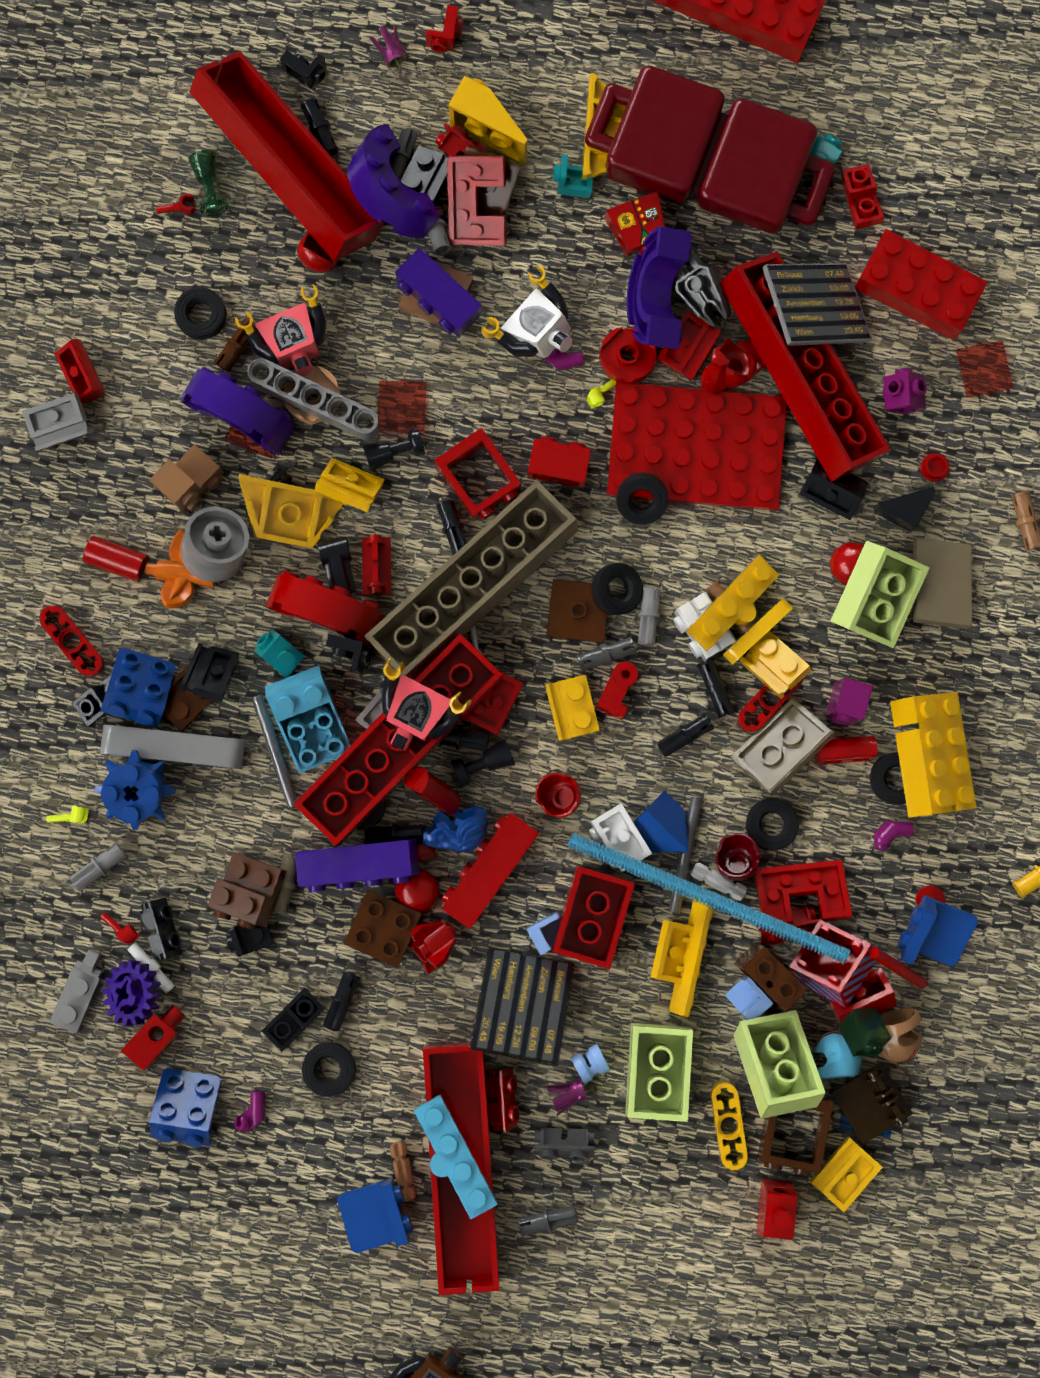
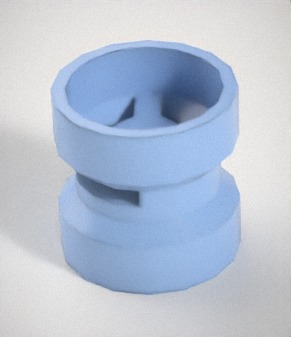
[570,1043,610,1084]

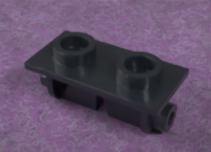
[139,897,183,961]

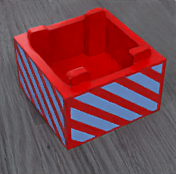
[789,919,877,1008]

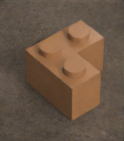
[149,444,224,514]

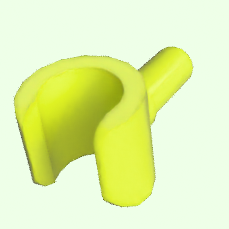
[586,379,616,409]
[46,806,89,823]

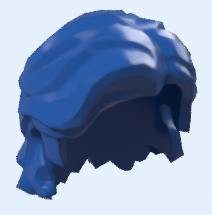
[422,806,488,852]

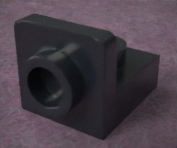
[280,50,327,89]
[226,925,275,957]

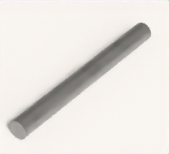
[251,694,298,808]
[669,797,702,914]

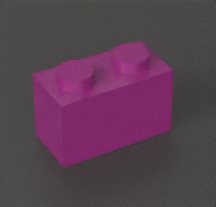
[825,678,873,727]

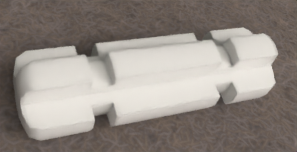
[691,863,747,901]

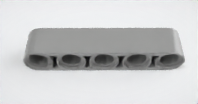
[247,358,380,440]
[100,725,245,769]

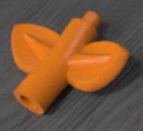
[145,529,216,609]

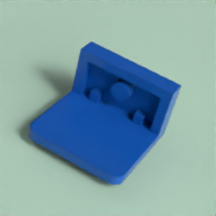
[100,648,175,728]
[897,895,978,966]
[149,1068,221,1147]
[337,1177,413,1253]

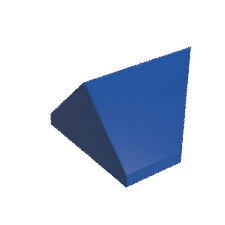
[633,790,689,852]

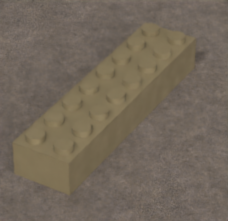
[364,480,579,680]

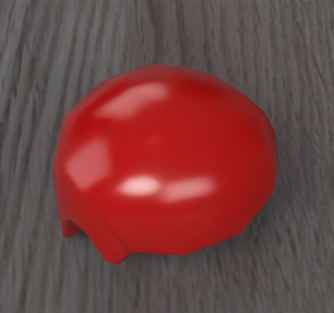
[297,232,340,273]
[829,542,864,585]
[535,772,582,818]
[394,868,440,915]

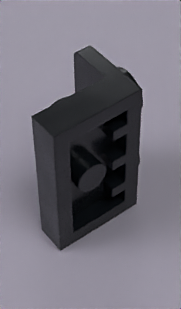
[326,634,372,674]

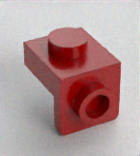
[425,5,464,52]

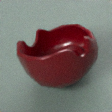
[715,833,760,881]

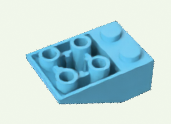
[265,665,351,774]

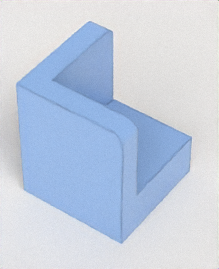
[526,912,560,955]
[725,975,773,1020]

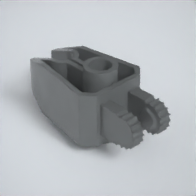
[675,248,731,327]

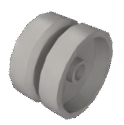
[180,506,250,582]

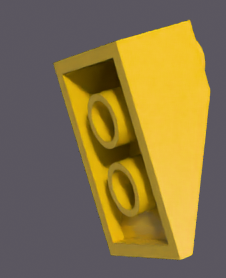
[448,76,528,166]

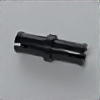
[300,98,339,156]
[696,658,736,719]

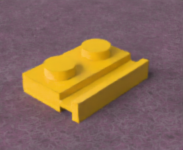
[314,458,385,513]
[740,631,811,699]
[545,675,600,741]
[810,1136,883,1212]

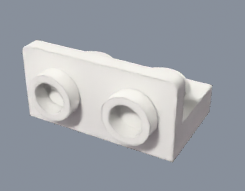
[589,803,652,872]

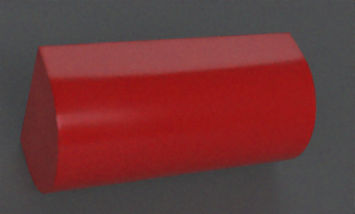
[54,339,105,404]
[83,536,150,583]
[815,735,878,765]
[403,767,461,815]

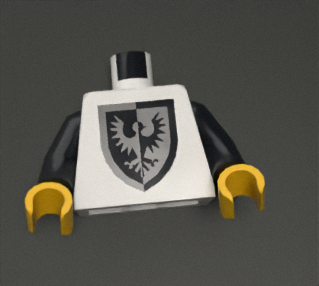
[481,265,572,358]

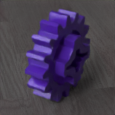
[102,961,162,1026]

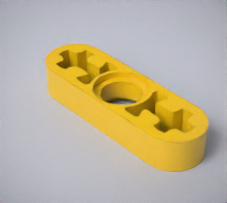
[723,598,793,665]
[710,1082,748,1170]

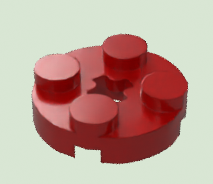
[599,327,656,384]

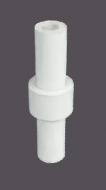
[127,942,175,994]

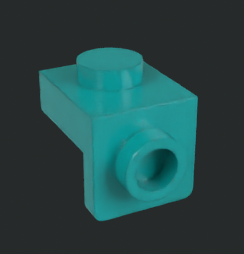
[810,133,845,176]
[553,154,593,198]
[254,629,305,678]

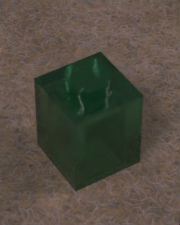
[838,1008,892,1057]

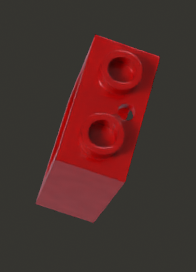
[434,427,521,521]

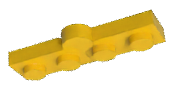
[686,555,779,651]

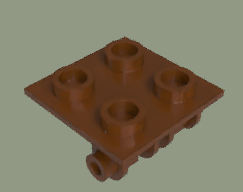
[344,890,422,968]

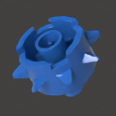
[94,750,176,830]

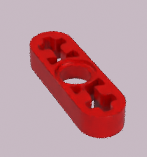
[39,606,105,677]
[737,678,804,732]

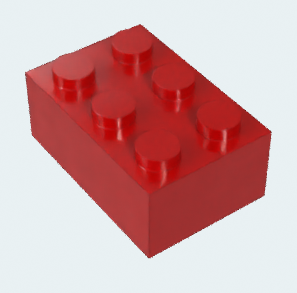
[551,866,635,969]

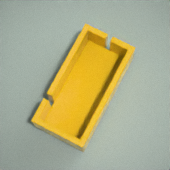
[890,692,977,818]

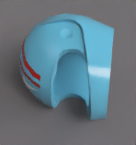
[813,1030,862,1080]

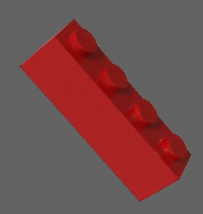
[441,812,539,929]

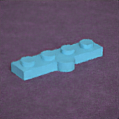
[413,1094,498,1219]

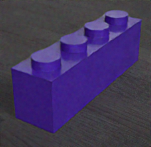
[295,839,420,892]

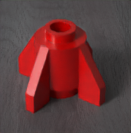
[408,920,457,974]

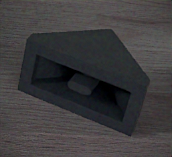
[873,487,935,533]

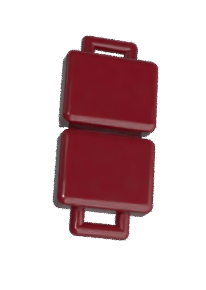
[585,65,835,234]

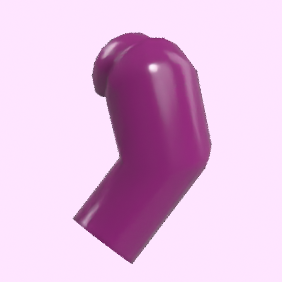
[545,348,585,370]
[873,821,914,851]
[234,1091,265,1132]

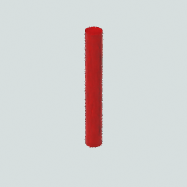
[869,947,928,989]

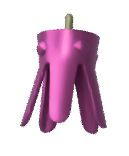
[369,25,407,69]
[546,1078,592,1116]

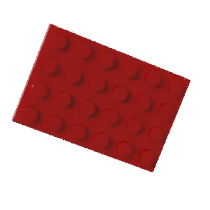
[606,382,787,511]

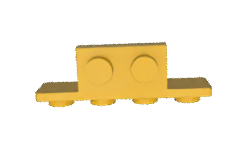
[650,899,713,1017]

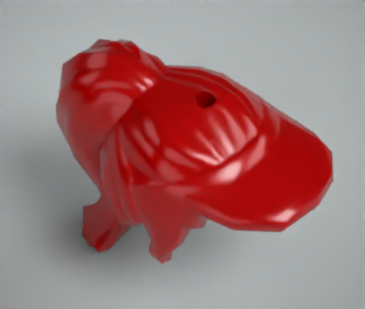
[700,337,765,394]

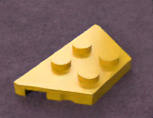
[581,73,626,180]
[238,474,346,548]

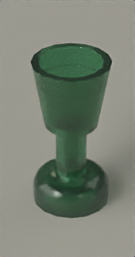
[188,150,228,216]

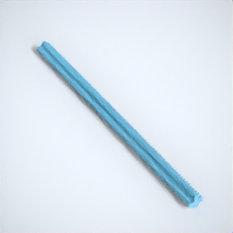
[568,833,850,965]

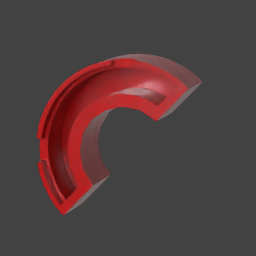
[265,570,385,647]

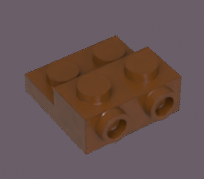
[207,852,287,930]

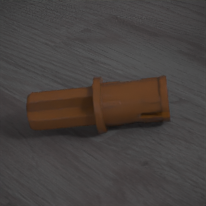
[214,318,257,373]

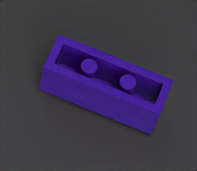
[395,248,483,338]

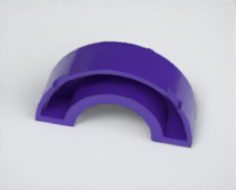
[347,124,441,238]
[626,226,692,349]
[179,367,296,456]

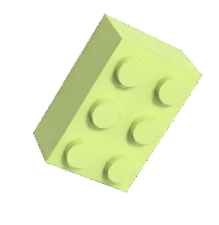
[831,541,930,648]
[733,1010,826,1119]
[625,1023,693,1122]

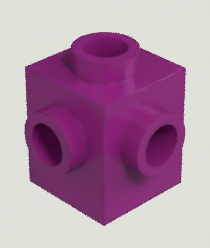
[883,368,927,415]

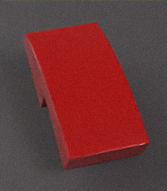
[841,164,884,230]

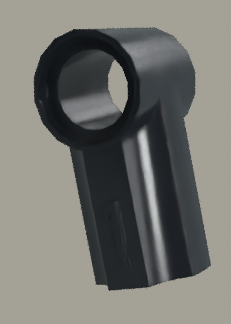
[318,536,356,594]

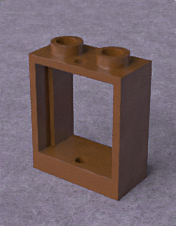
[734,943,807,1012]
[757,1097,833,1176]

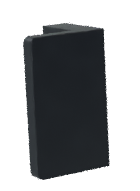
[799,458,869,520]

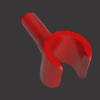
[156,194,195,215]
[100,912,139,944]

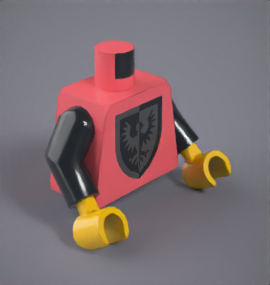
[235,284,327,376]
[381,658,472,751]

